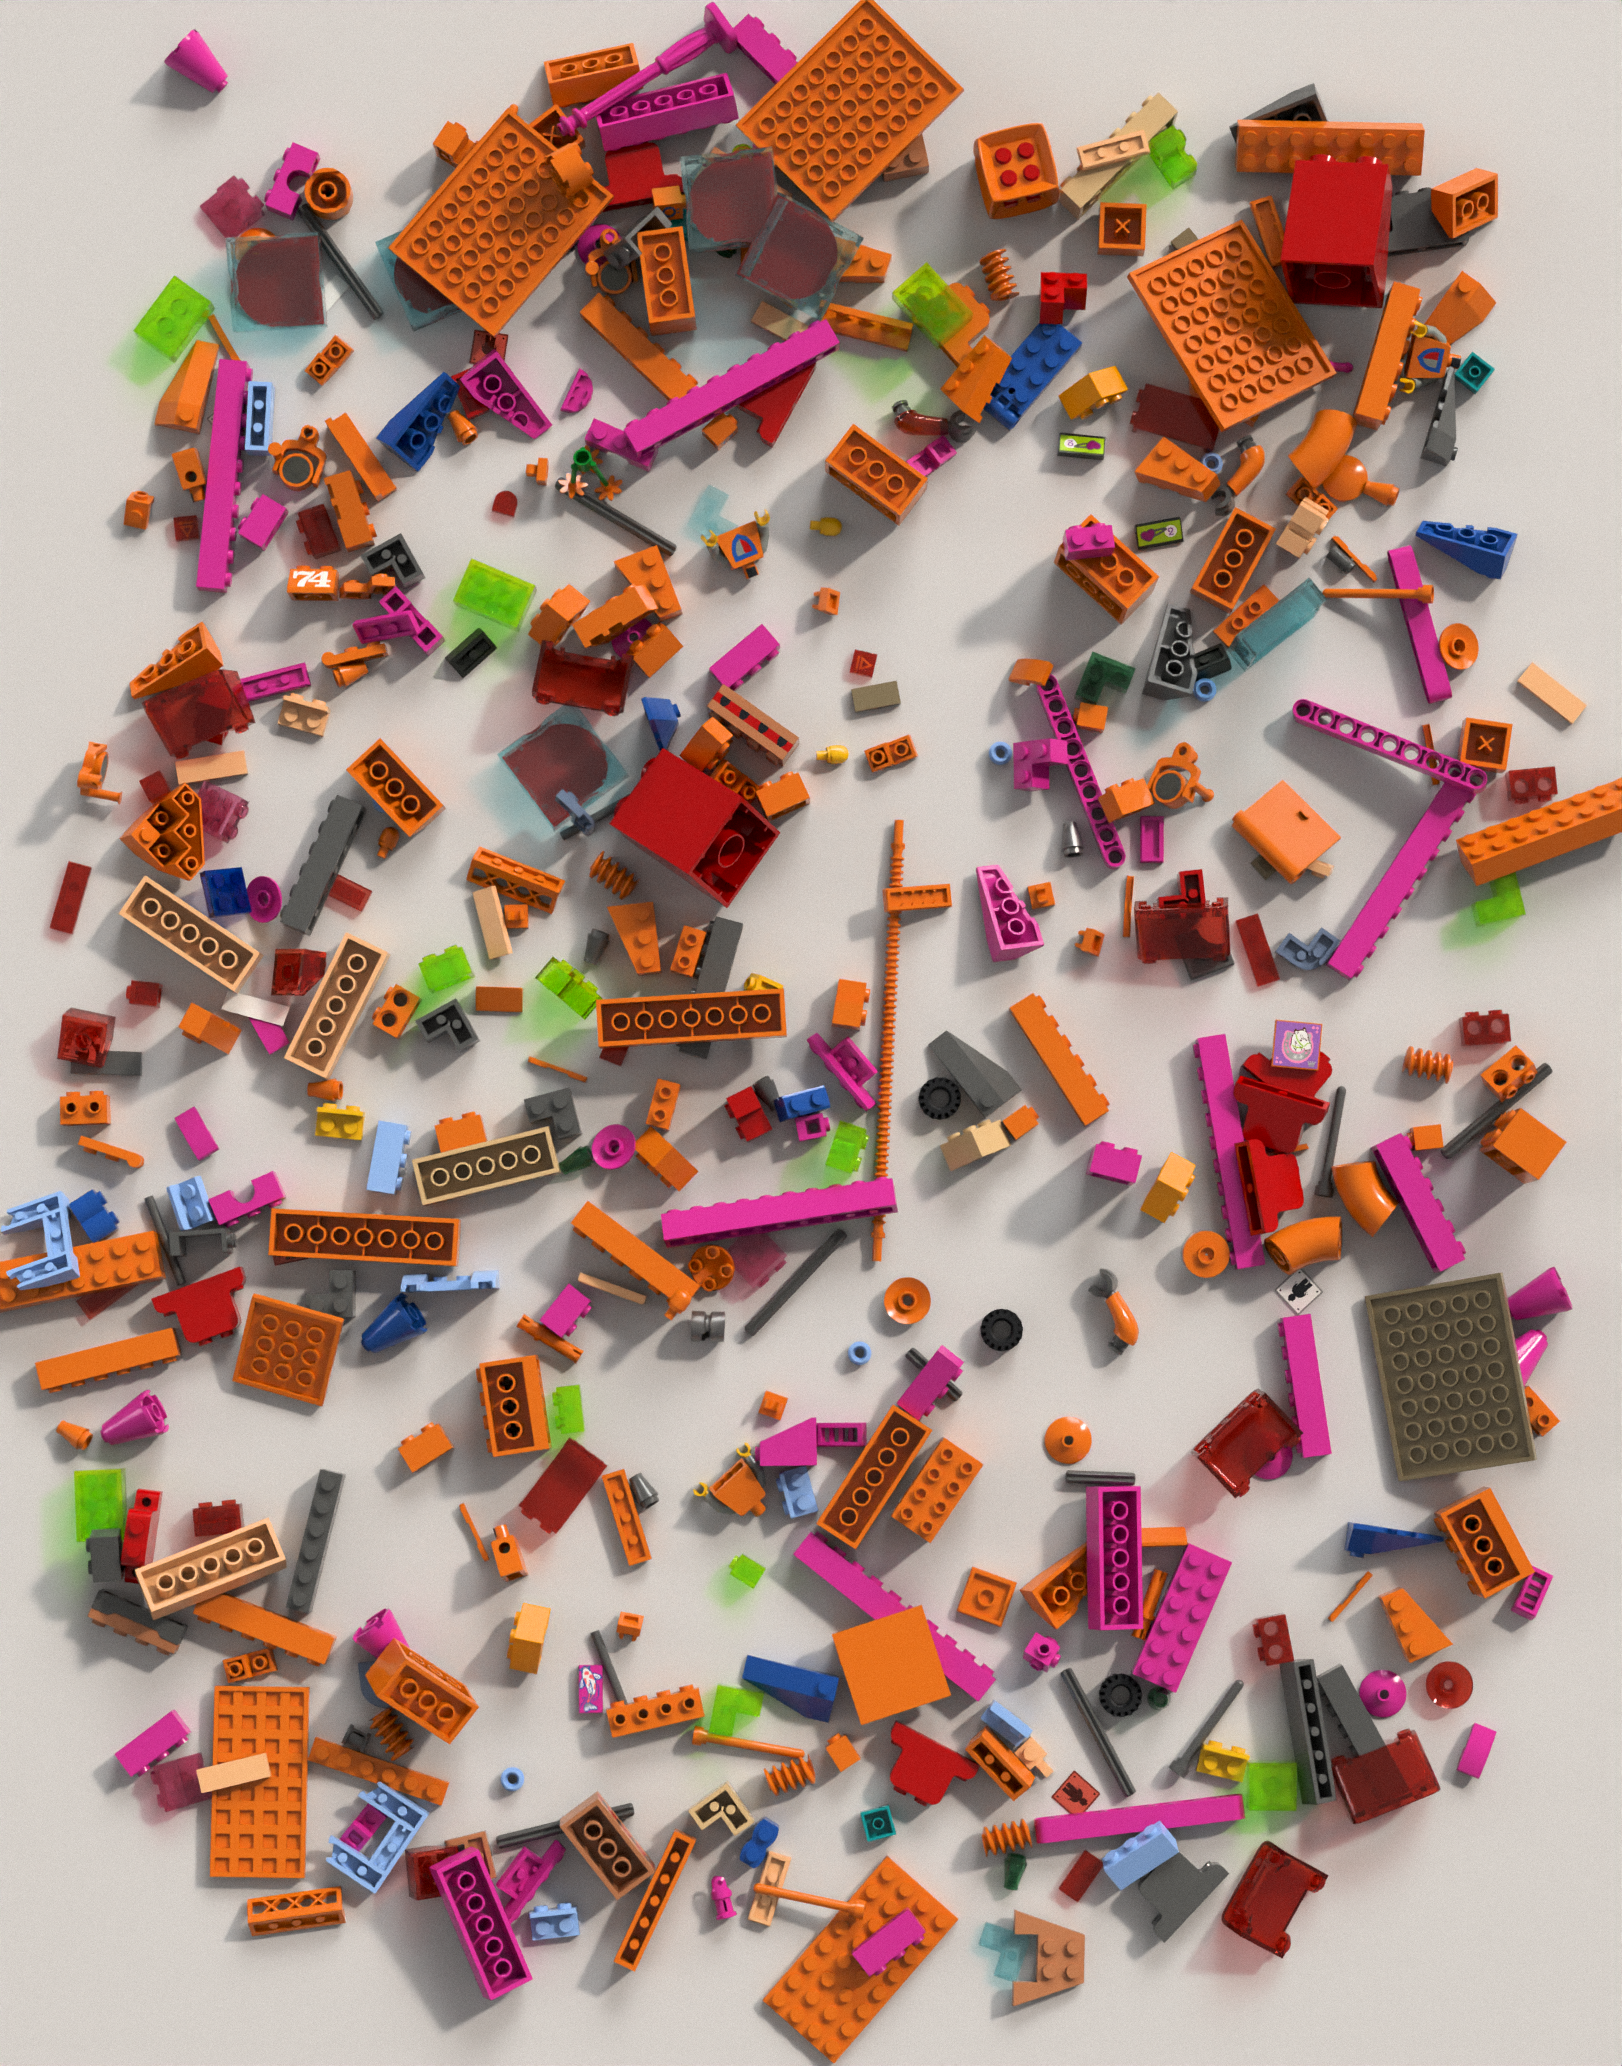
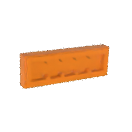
[1249,195,1284,268]
[1213,584,1280,649]
[882,884,952,912]

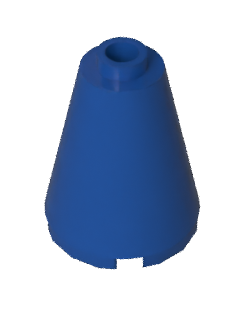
[361,1293,427,1353]

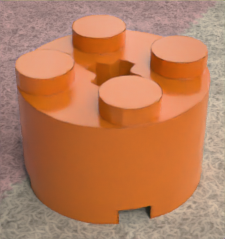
[544,142,594,198]
[304,168,353,220]

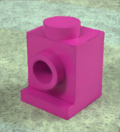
[795,1113,831,1142]

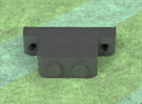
[1388,187,1469,257]
[1138,1851,1229,1943]

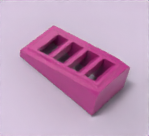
[817,1422,867,1447]
[1511,1566,1553,1620]

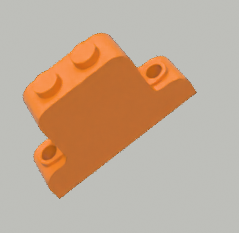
[903,283,990,368]

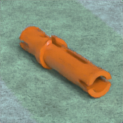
[516,1314,583,1364]
[1131,1569,1168,1640]

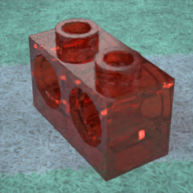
[1505,766,1558,804]
[1459,1010,1511,1046]
[1252,1613,1294,1666]

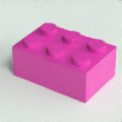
[1086,1141,1142,1186]

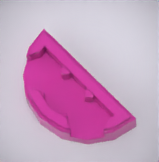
[560,368,593,413]

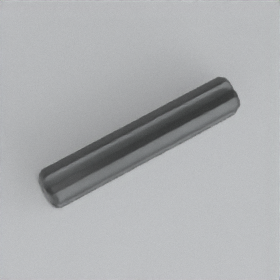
[905,1348,963,1401]
[1066,1470,1135,1485]

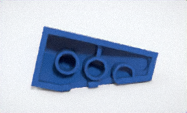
[376,372,460,472]
[1416,521,1518,580]
[641,697,681,751]
[1344,1522,1444,1558]
[742,1655,839,1723]

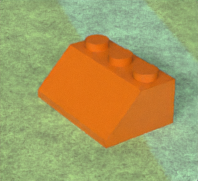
[1431,168,1498,238]

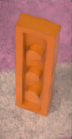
[602,1469,652,1566]

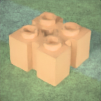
[1276,497,1329,558]

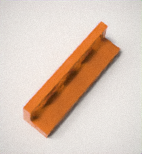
[820,301,913,352]
[325,412,397,502]
[466,846,565,914]
[247,1886,346,1936]

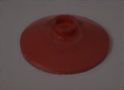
[1426,1661,1473,1709]

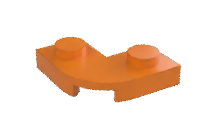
[339,574,395,599]

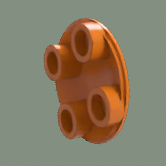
[1322,455,1368,502]
[688,1244,735,1292]

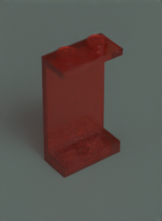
[1129,383,1219,453]
[518,1437,608,1534]

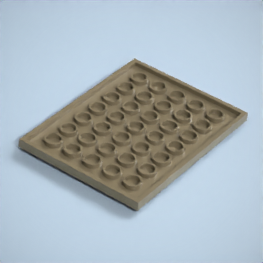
[1365,1272,1537,1481]

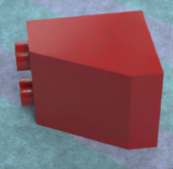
[1280,154,1392,308]
[609,748,780,908]

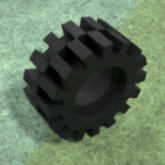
[919,1077,961,1120]
[980,1309,1023,1351]
[1099,1673,1142,1717]

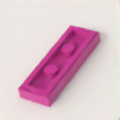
[352,610,421,644]
[238,662,311,703]

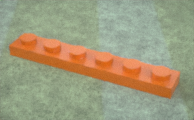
[308,1737,450,1805]

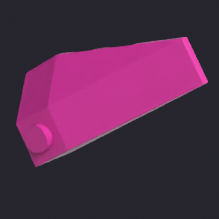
[460,349,552,439]
[976,865,1044,962]

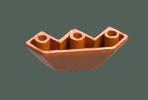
[119,782,205,881]

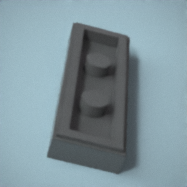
[70,1051,142,1076]

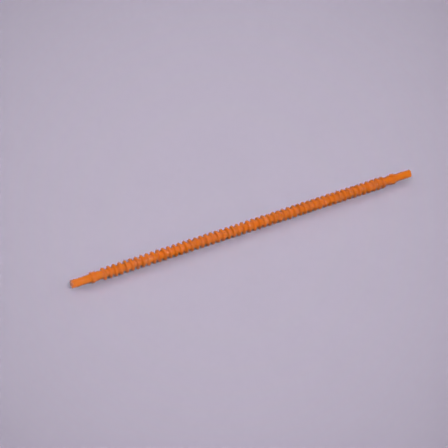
[871,820,905,1262]

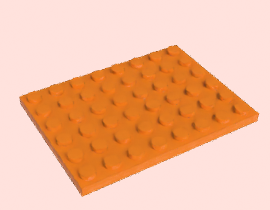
[736,0,964,222]
[388,108,614,338]
[1127,219,1337,432]

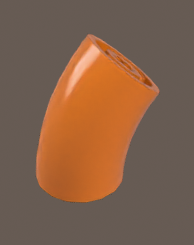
[1288,409,1357,489]
[1331,1161,1399,1237]
[1264,1217,1342,1275]

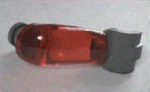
[892,400,976,443]

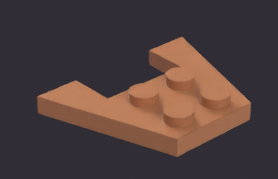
[1012,1909,1085,2006]

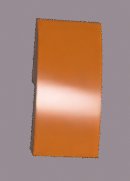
[304,335,354,386]
[1285,477,1338,519]
[1008,658,1053,686]
[864,734,918,773]
[710,759,759,804]
[222,1648,278,1683]

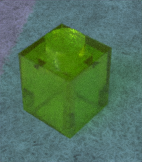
[729,1553,766,1589]

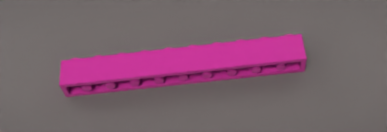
[624,319,840,459]
[196,359,253,593]
[1326,769,1478,980]
[1193,1034,1266,1270]
[661,1177,898,1248]
[793,1531,996,1702]

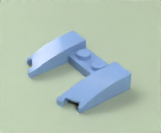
[1,1191,80,1290]
[401,1270,500,1293]
[326,1781,429,1894]

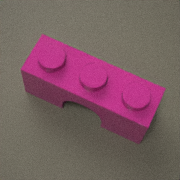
[264,142,321,221]
[585,418,658,472]
[379,586,445,657]
[208,1171,286,1228]

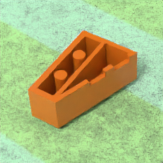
[827,236,892,283]
[940,335,1012,423]
[1134,436,1221,502]
[323,470,377,552]
[613,545,682,622]
[572,584,658,648]
[607,902,662,976]
[178,1002,242,1054]
[1378,1587,1453,1663]

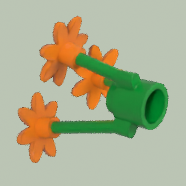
[558,445,623,501]

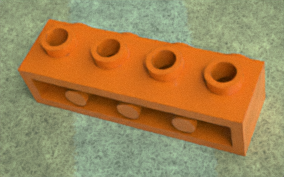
[606,1684,705,1738]

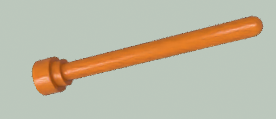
[1322,585,1434,604]
[692,1726,805,1759]
[753,1883,866,1920]

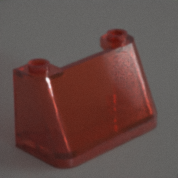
[532,640,634,716]
[142,669,256,759]
[1134,897,1231,964]
[1191,1389,1303,1499]
[1331,1729,1441,1824]
[1221,1841,1329,1959]

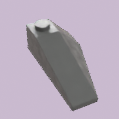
[1420,366,1458,466]
[1142,603,1197,700]

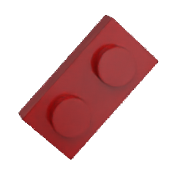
[451,368,490,420]

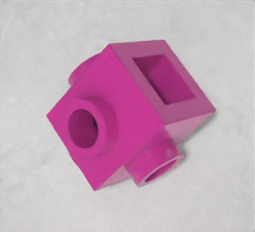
[1023,1632,1061,1673]

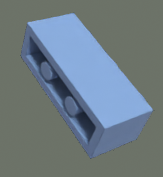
[245,381,275,456]
[366,1121,411,1195]
[1102,1821,1179,1890]

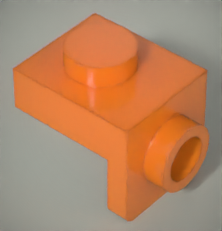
[123,491,154,530]

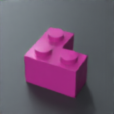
[1013,738,1068,792]

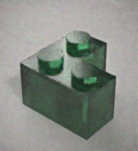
[1074,651,1136,705]

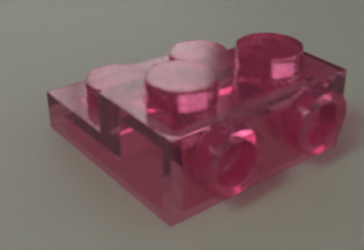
[200,176,265,243]
[197,780,249,843]
[726,1233,787,1288]
[150,1752,212,1812]

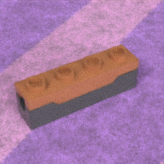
[88,1589,188,1656]

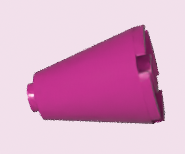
[164,29,228,93]
[1507,1267,1573,1320]
[1515,1329,1548,1387]
[100,1390,169,1445]
[352,1608,410,1659]

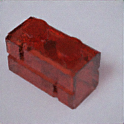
[296,504,341,559]
[192,1499,244,1537]

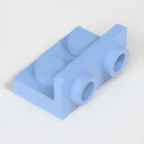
[166,1176,216,1231]
[776,1465,818,1519]
[981,1700,1033,1747]
[529,1902,580,1940]

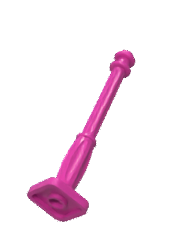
[557,2,738,137]

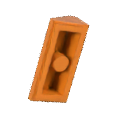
[476,986,523,1012]
[1141,1527,1187,1547]

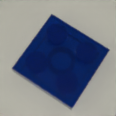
[199,867,252,918]

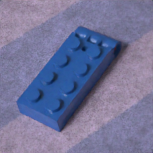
[983,324,1082,431]

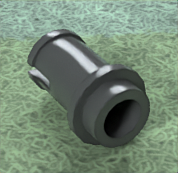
[1326,546,1356,575]

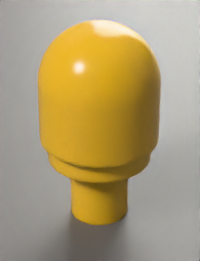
[809,517,842,536]
[816,745,849,764]

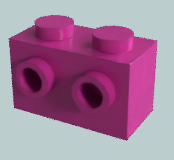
[238,494,289,551]
[1063,523,1115,560]
[540,1283,592,1338]

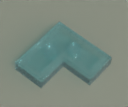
[687,485,739,538]
[978,1922,1031,1982]

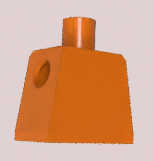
[172,447,207,503]
[491,1524,528,1582]

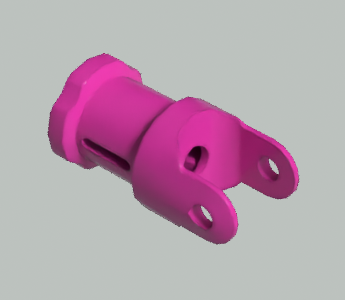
[711,1876,737,1920]

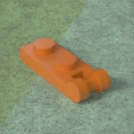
[321,641,389,669]
[78,1136,145,1168]

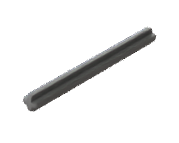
[297,204,384,320]
[555,477,677,556]
[1440,1063,1553,1159]
[745,1229,847,1336]
[1061,1668,1136,1797]
[496,1803,635,1849]

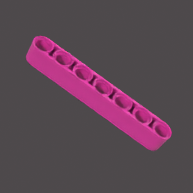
[1387,545,1452,704]

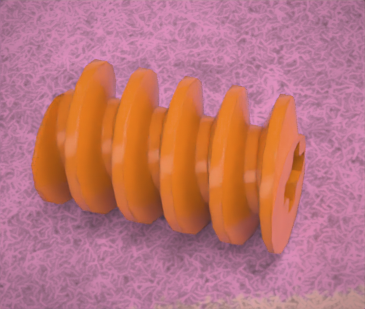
[979,249,1019,301]
[589,851,641,900]
[1402,1046,1453,1084]
[369,1707,414,1761]
[764,1754,816,1796]
[981,1819,1033,1857]

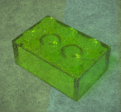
[892,262,973,350]
[133,275,215,363]
[453,558,537,632]
[74,1468,127,1542]

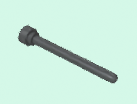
[1314,1086,1346,1198]
[1169,1680,1244,1778]

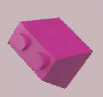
[755,1417,817,1466]

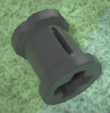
[341,1724,372,1753]

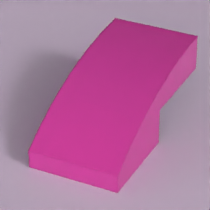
[906,435,957,477]
[248,1017,290,1055]
[174,1106,219,1161]
[1456,1723,1497,1779]
[339,1803,388,1852]

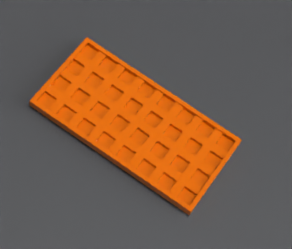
[210,1685,310,1878]
[763,1856,958,2063]

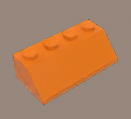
[544,43,644,108]
[346,738,446,837]

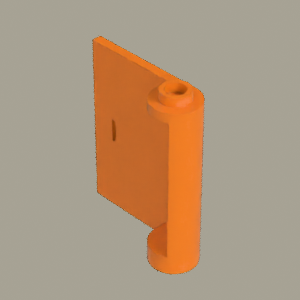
[1232,780,1341,884]

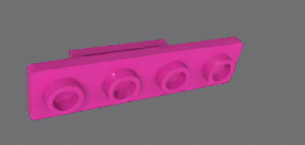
[807,1033,878,1111]
[496,1840,566,1925]

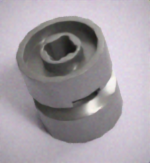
[691,1311,725,1342]

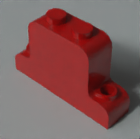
[602,141,687,213]
[736,363,816,448]
[1241,1051,1332,1098]
[1233,1076,1330,1154]
[1234,1139,1304,1236]
[151,1267,246,1346]
[121,1488,163,1584]
[890,1720,980,1807]

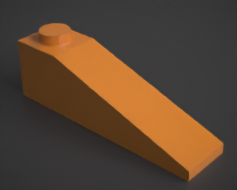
[1407,271,1496,353]
[154,340,220,434]
[129,622,224,700]
[1020,1542,1088,1629]

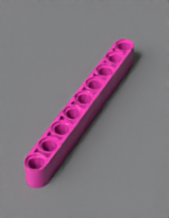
[1036,674,1126,869]
[1292,699,1487,794]
[1034,1794,1245,1843]

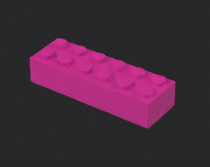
[596,73,739,151]
[1370,1133,1466,1273]
[1086,1486,1143,1630]
[1131,1542,1232,1693]
[429,1847,533,2001]

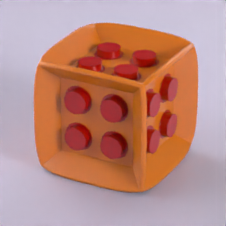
[973,123,1060,219]

